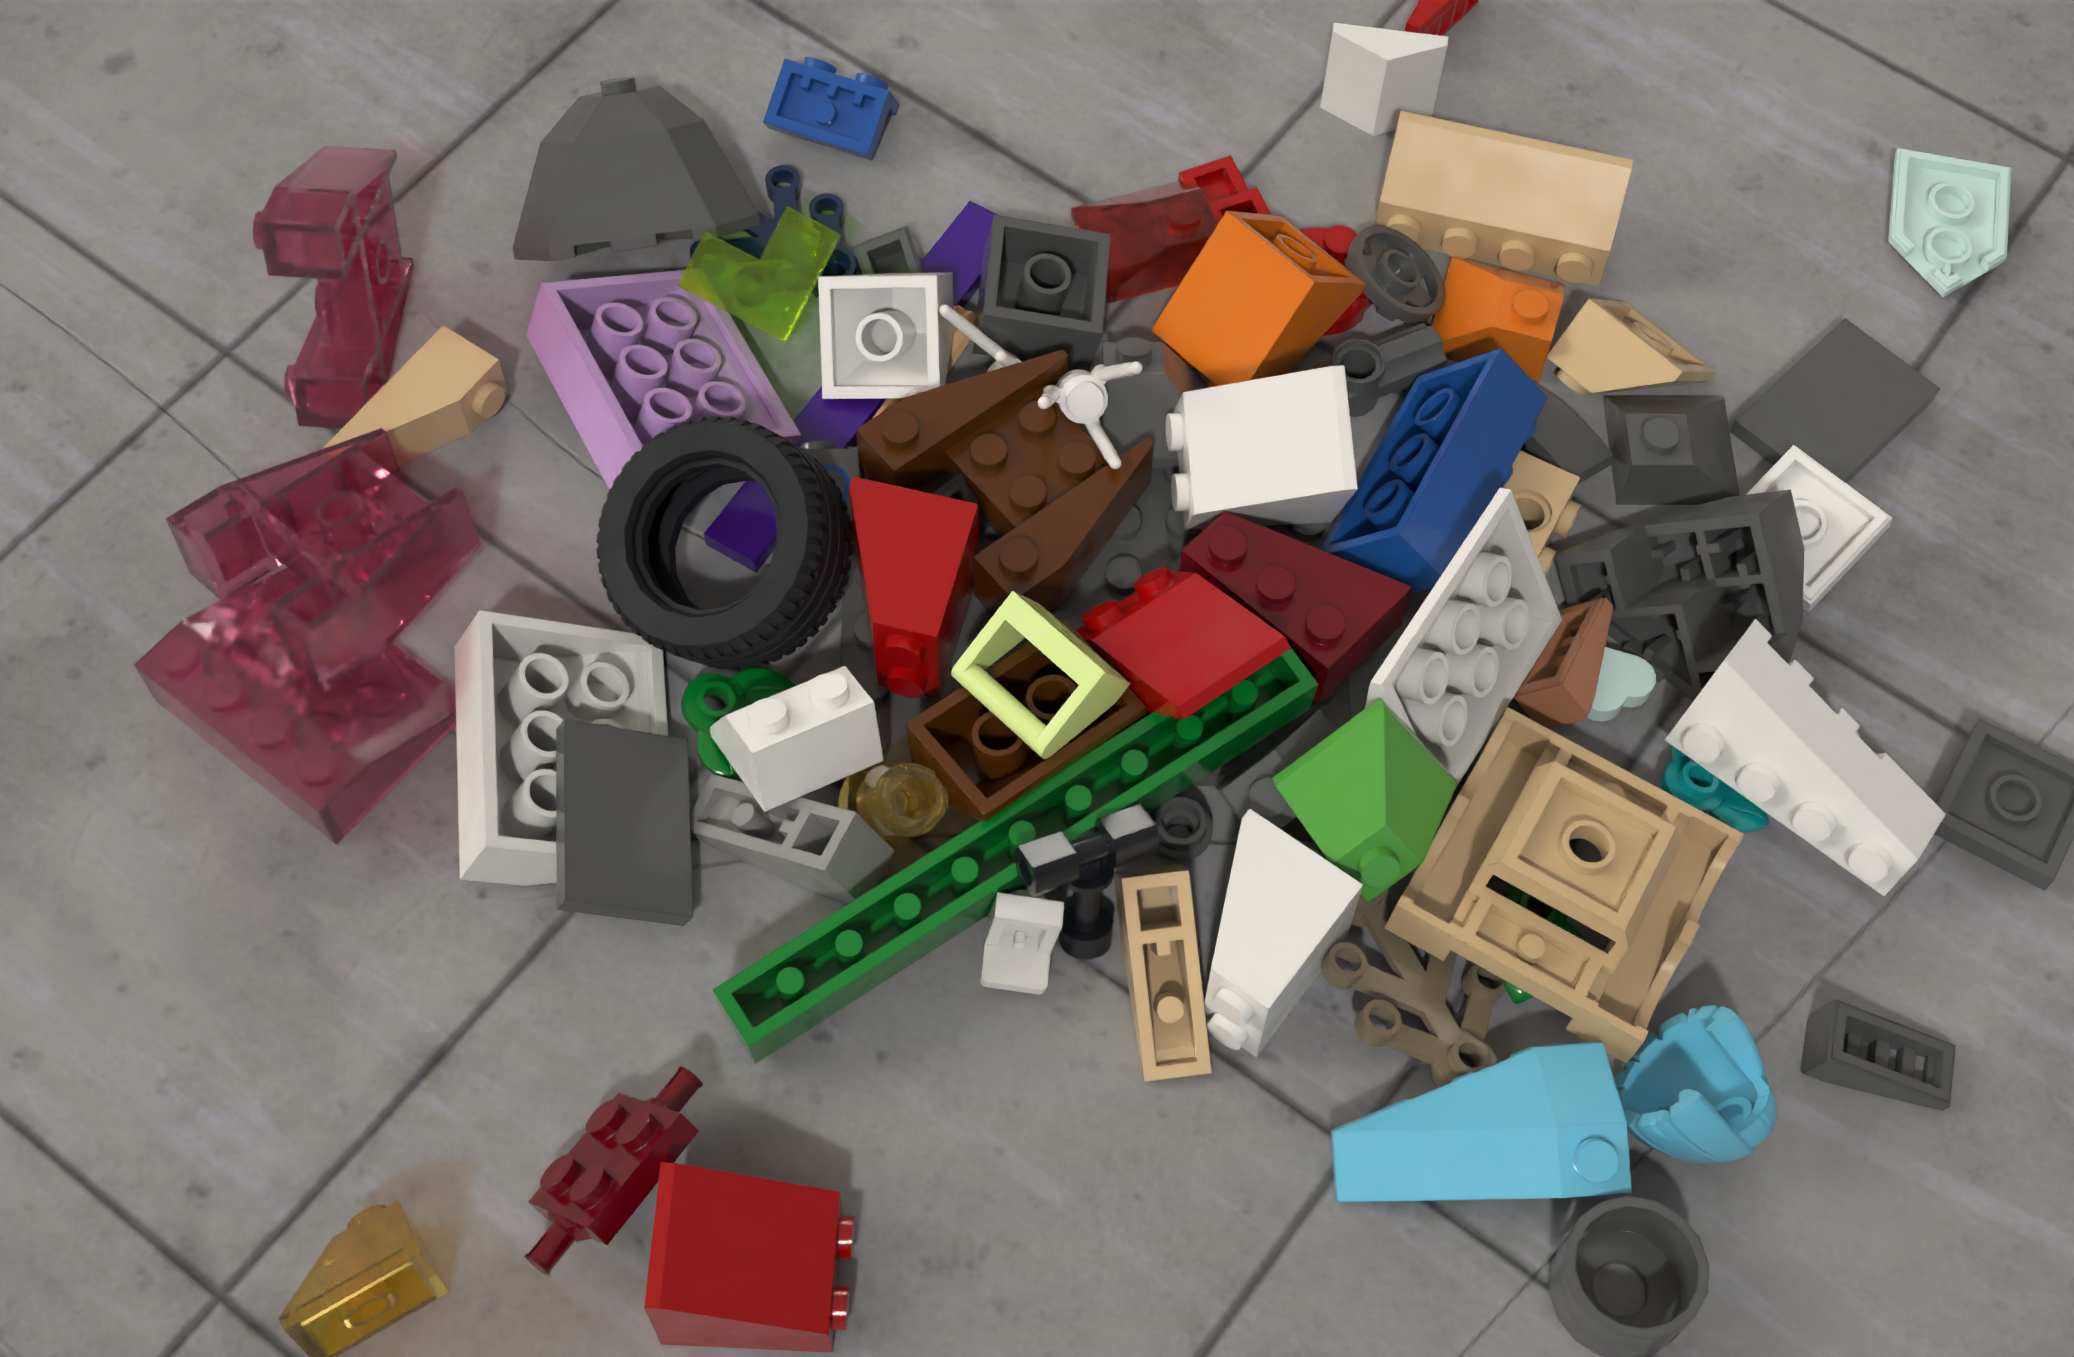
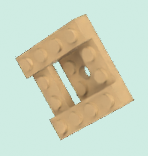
[1384,707,1744,1064]

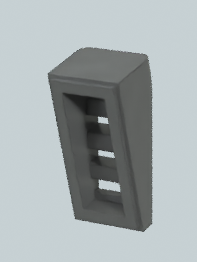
[1801,999,1956,1111]

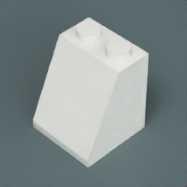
[1165,365,1358,530]
[1204,809,1363,1057]

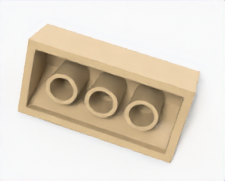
[1375,111,1634,287]

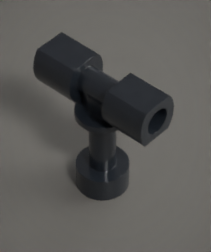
[1015,804,1159,959]

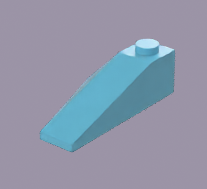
[1331,1041,1632,1202]

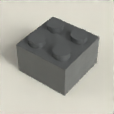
[973,214,1111,372]

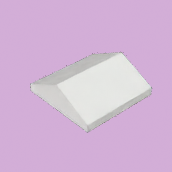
[1320,23,1449,136]

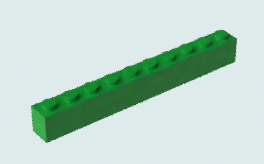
[712,632,1318,1064]

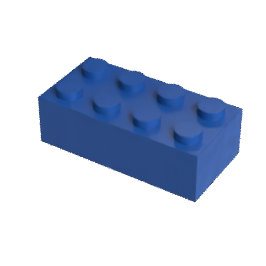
[1321,348,1548,593]

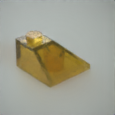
[279,1200,449,1357]

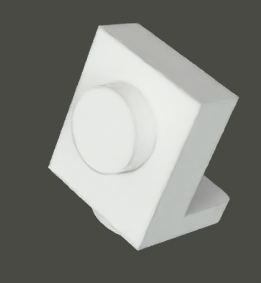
[980,890,1064,995]

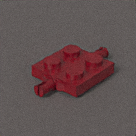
[524,1066,703,1276]

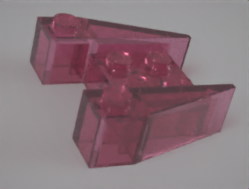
[253,146,414,429]
[166,428,481,692]

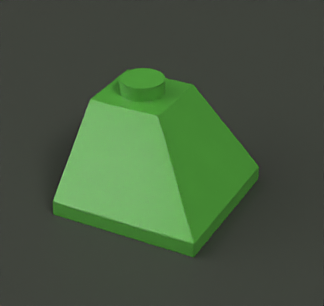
[1272,698,1457,902]

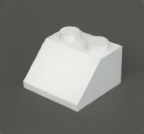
[709,666,884,812]

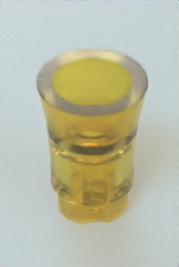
[838,759,948,849]

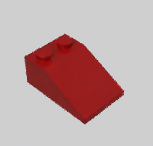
[1076,567,1291,719]

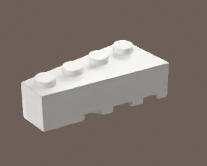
[1665,619,1946,896]

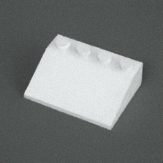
[1365,488,1562,787]
[454,610,668,886]

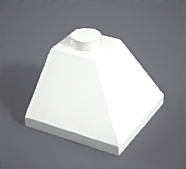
[818,272,954,399]

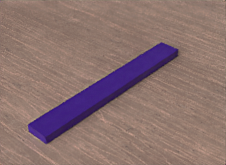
[704,201,998,573]

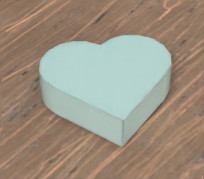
[1587,647,1656,722]

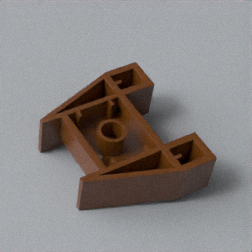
[856,350,1154,615]

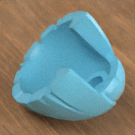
[1614,1005,1777,1164]

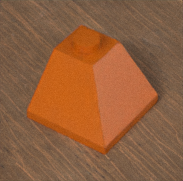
[1432,257,1565,383]

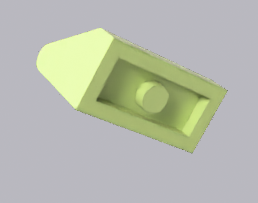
[951,591,1131,759]

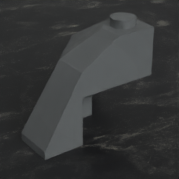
[513,77,761,261]
[1555,489,1804,704]

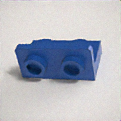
[763,57,900,161]

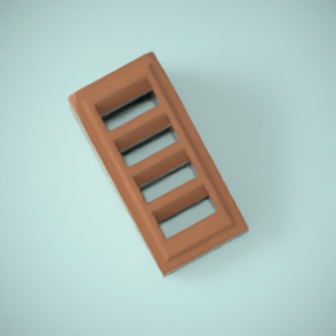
[1513,598,1613,729]

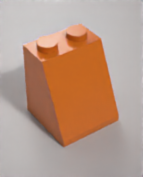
[1151,211,1367,388]

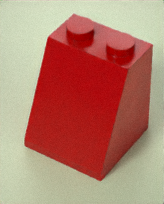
[849,476,979,699]
[644,1162,855,1353]

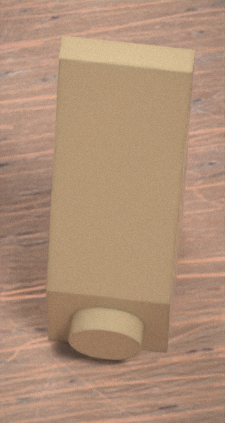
[321,325,509,489]
[1114,864,1212,1082]

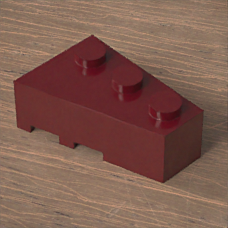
[1179,511,1412,705]

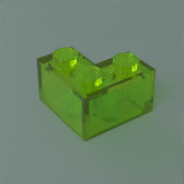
[677,206,841,342]

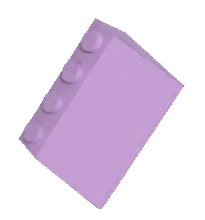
[526,268,801,489]

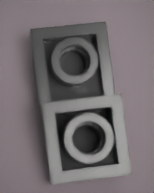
[1524,383,1613,484]

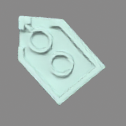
[1888,148,2011,297]

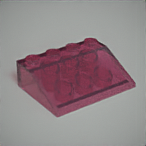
[134,566,456,845]

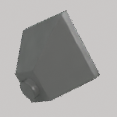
[1101,337,1209,469]
[1603,397,1740,505]

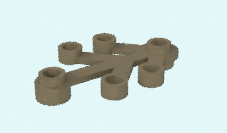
[1321,889,1506,1087]

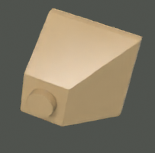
[1547,298,1716,395]

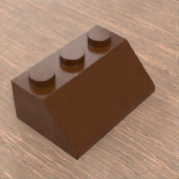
[905,619,1147,822]

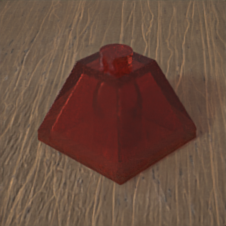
[1071,181,1218,304]

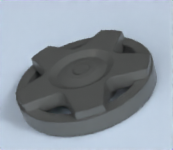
[1344,225,1445,323]

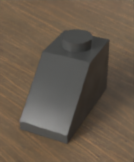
[1215,709,1336,829]

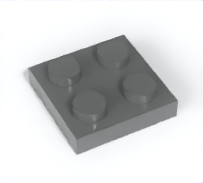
[1934,718,2074,891]

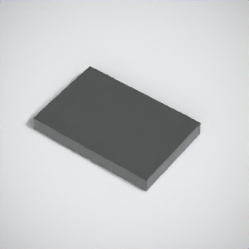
[1730,318,1940,484]
[556,719,693,926]

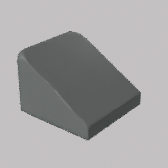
[853,226,925,275]

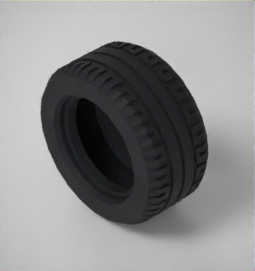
[596,416,853,670]

